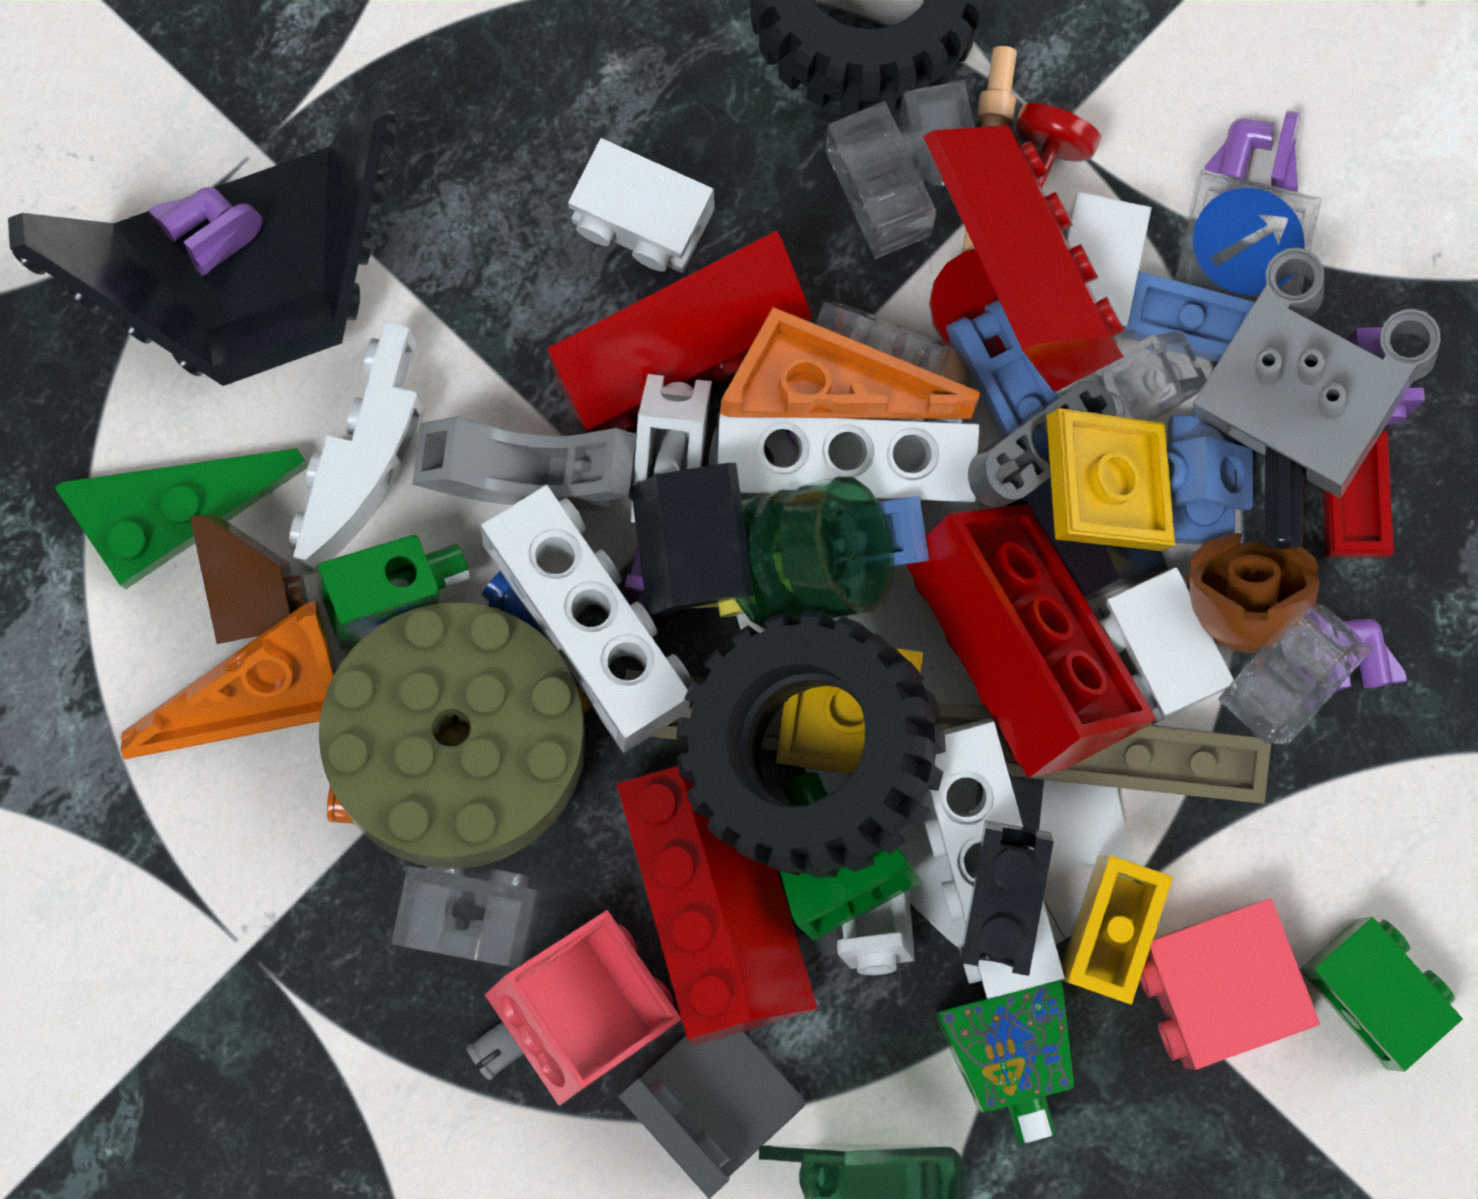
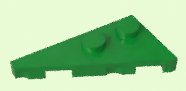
[55,448,308,589]

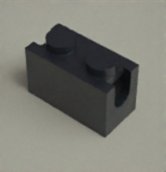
[961,820,1054,976]

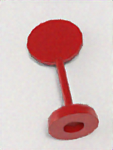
[929,103,1102,359]

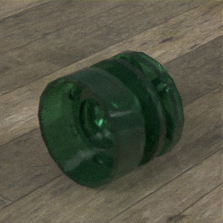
[735,476,895,630]

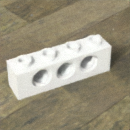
[716,413,979,502]
[481,485,692,753]
[924,717,1065,999]

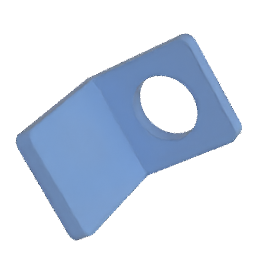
[1167,436,1253,511]

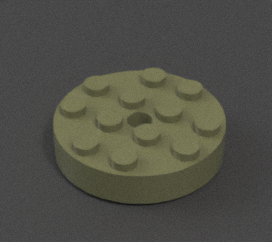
[319,602,586,869]

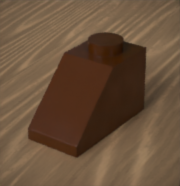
[190,513,308,644]

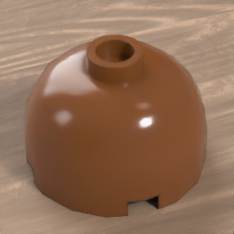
[1187,533,1320,654]

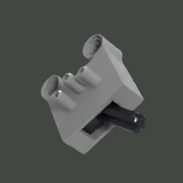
[1193,248,1441,549]

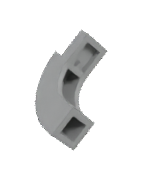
[412,416,637,510]

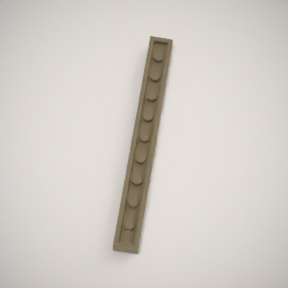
[625,668,1272,804]

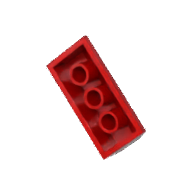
[923,125,1124,392]
[547,231,812,433]
[906,504,1157,779]
[617,766,818,1047]

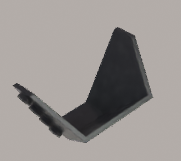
[8,86,396,386]

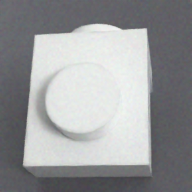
[837,890,915,975]

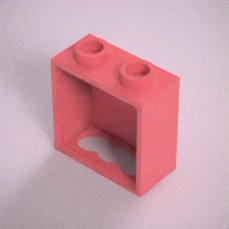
[1140,898,1320,1070]
[485,910,682,1106]

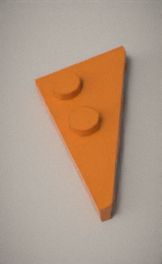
[720,307,981,419]
[120,601,336,760]

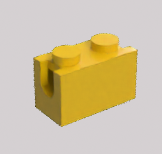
[1061,855,1173,1005]

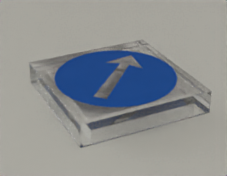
[1174,169,1322,302]

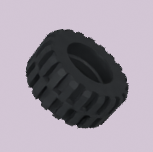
[750,0,984,115]
[676,610,946,878]

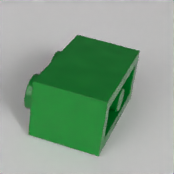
[1299,917,1463,1072]

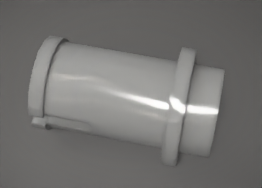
[466,1022,524,1080]

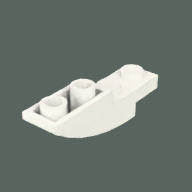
[289,321,426,572]

